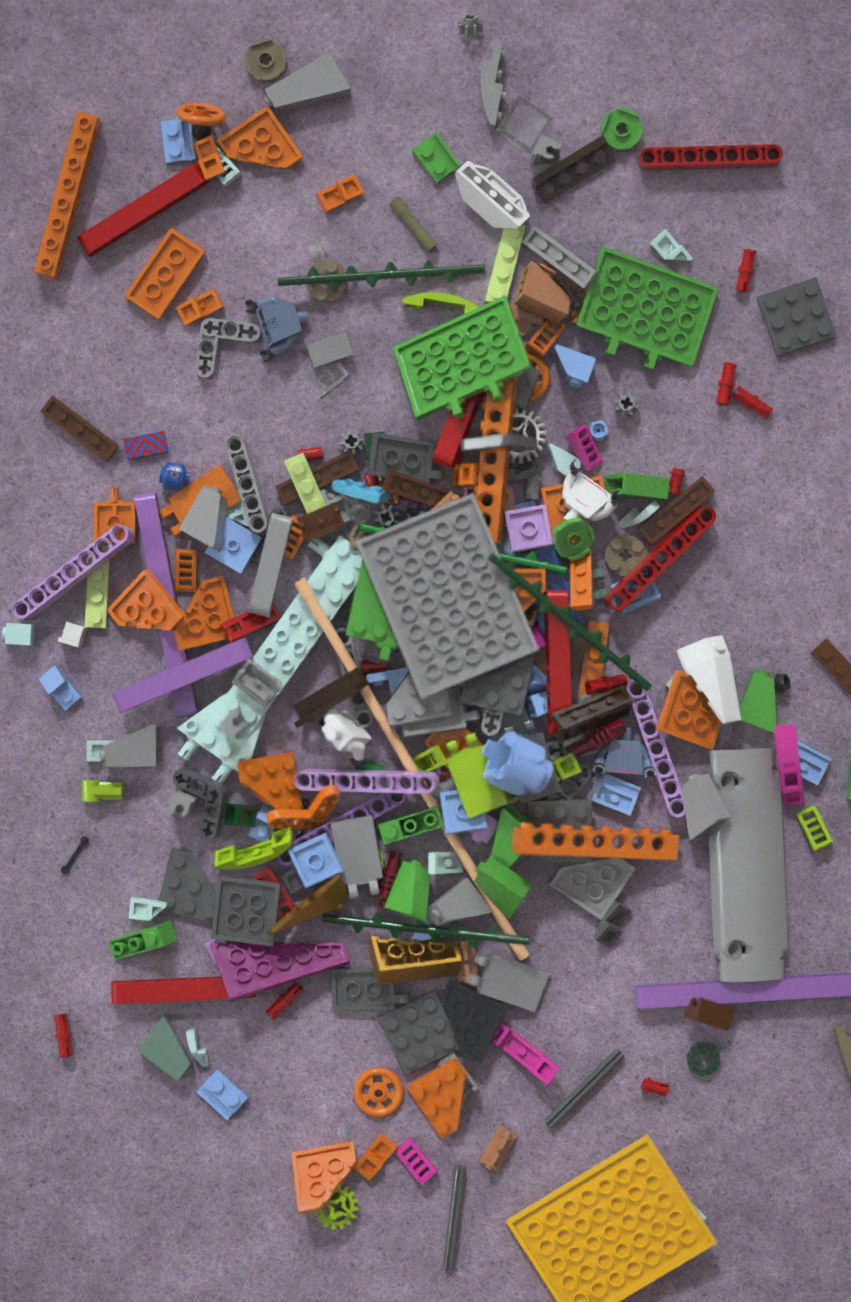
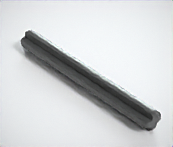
[545,1049,624,1128]
[443,1165,466,1270]

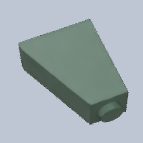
[138,1015,192,1081]

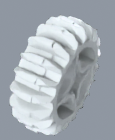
[494,407,547,464]

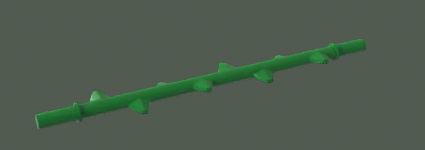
[360,523,567,575]

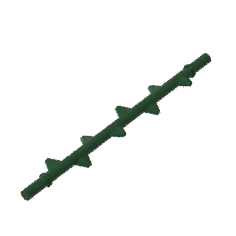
[277,261,485,291]
[487,553,652,691]
[322,912,531,948]

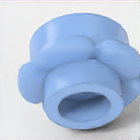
[589,420,609,441]

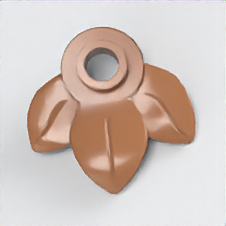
[510,301,543,336]

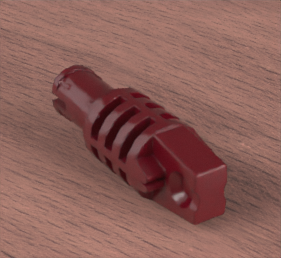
[570,719,627,758]
[377,850,403,909]

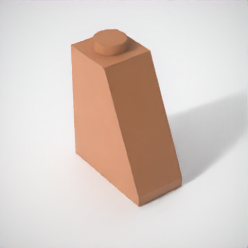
[514,261,571,324]

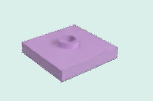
[504,504,553,553]

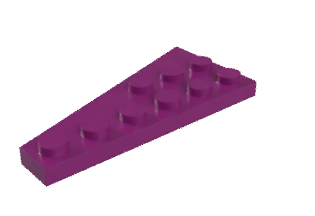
[210,942,350,1002]

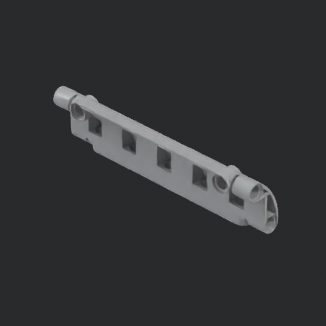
[709,748,788,982]

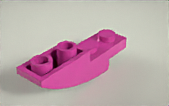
[774,724,805,806]

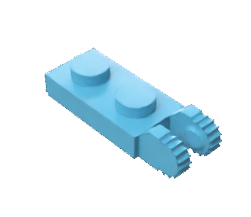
[332,478,390,503]

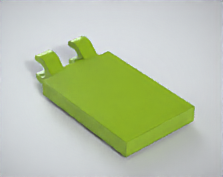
[445,733,508,819]

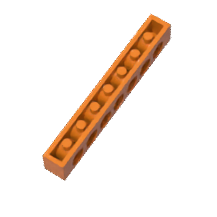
[34,111,101,281]
[474,377,518,545]
[512,823,679,860]

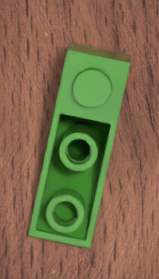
[378,806,444,845]
[108,920,177,960]

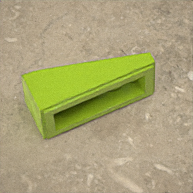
[412,744,448,772]
[796,805,833,853]

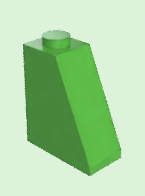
[604,473,670,500]
[739,669,777,734]
[491,804,539,869]
[474,856,532,919]
[385,860,430,922]

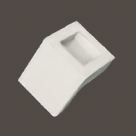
[58,622,87,648]

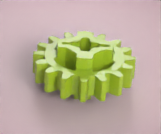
[313,1185,359,1230]

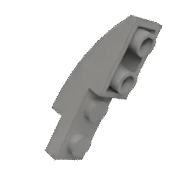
[480,41,506,130]

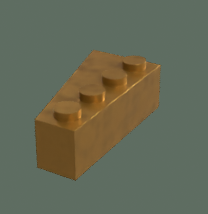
[368,936,462,985]

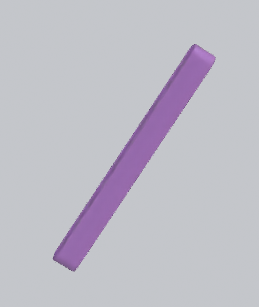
[134,491,198,718]
[635,972,851,1009]

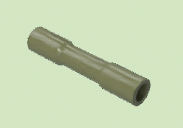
[389,196,438,253]

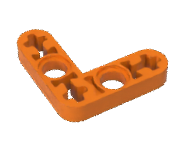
[266,785,341,829]

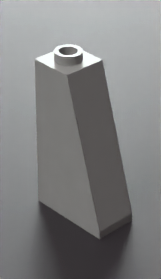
[264,52,351,113]

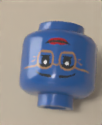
[159,462,190,491]

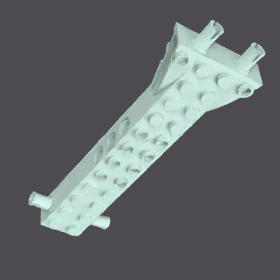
[177,536,362,784]

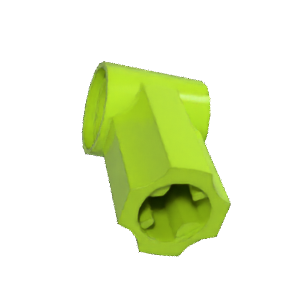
[82,780,124,802]

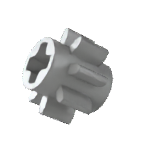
[458,14,483,40]
[613,391,639,418]
[339,428,365,455]
[374,504,400,528]

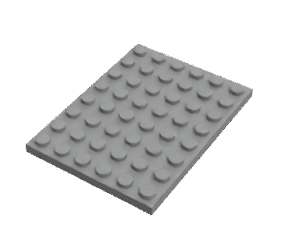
[356,493,539,699]

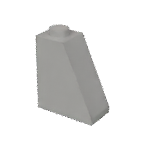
[179,485,227,552]
[99,724,156,767]
[682,773,731,840]
[427,877,492,927]

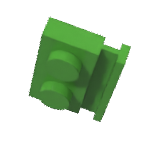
[412,132,461,184]

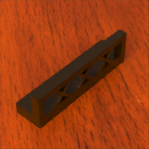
[531,135,615,204]
[293,666,369,728]
[551,685,634,744]

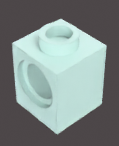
[2,623,35,646]

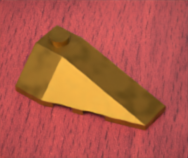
[266,874,349,935]

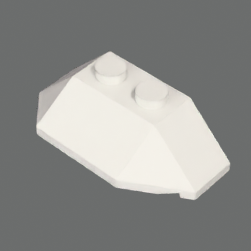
[455,161,530,229]

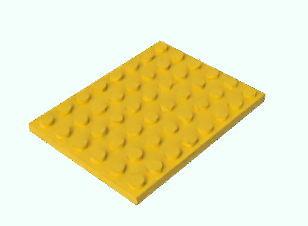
[506,1134,717,1302]

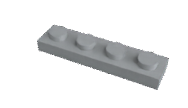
[522,225,599,290]

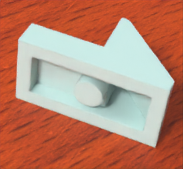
[428,851,463,874]

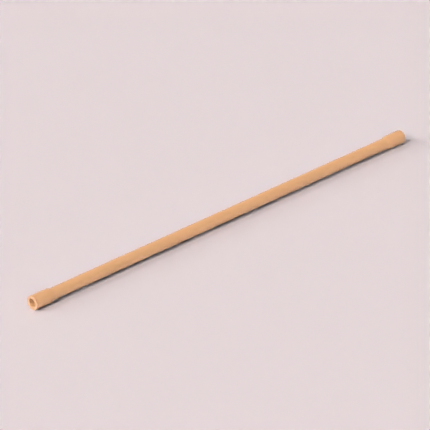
[294,578,530,961]

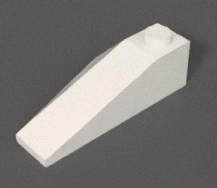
[677,635,741,724]

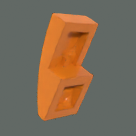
[193,135,225,181]
[316,174,364,214]
[176,288,225,326]
[452,463,477,487]
[354,1132,398,1181]

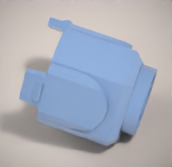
[481,732,553,796]

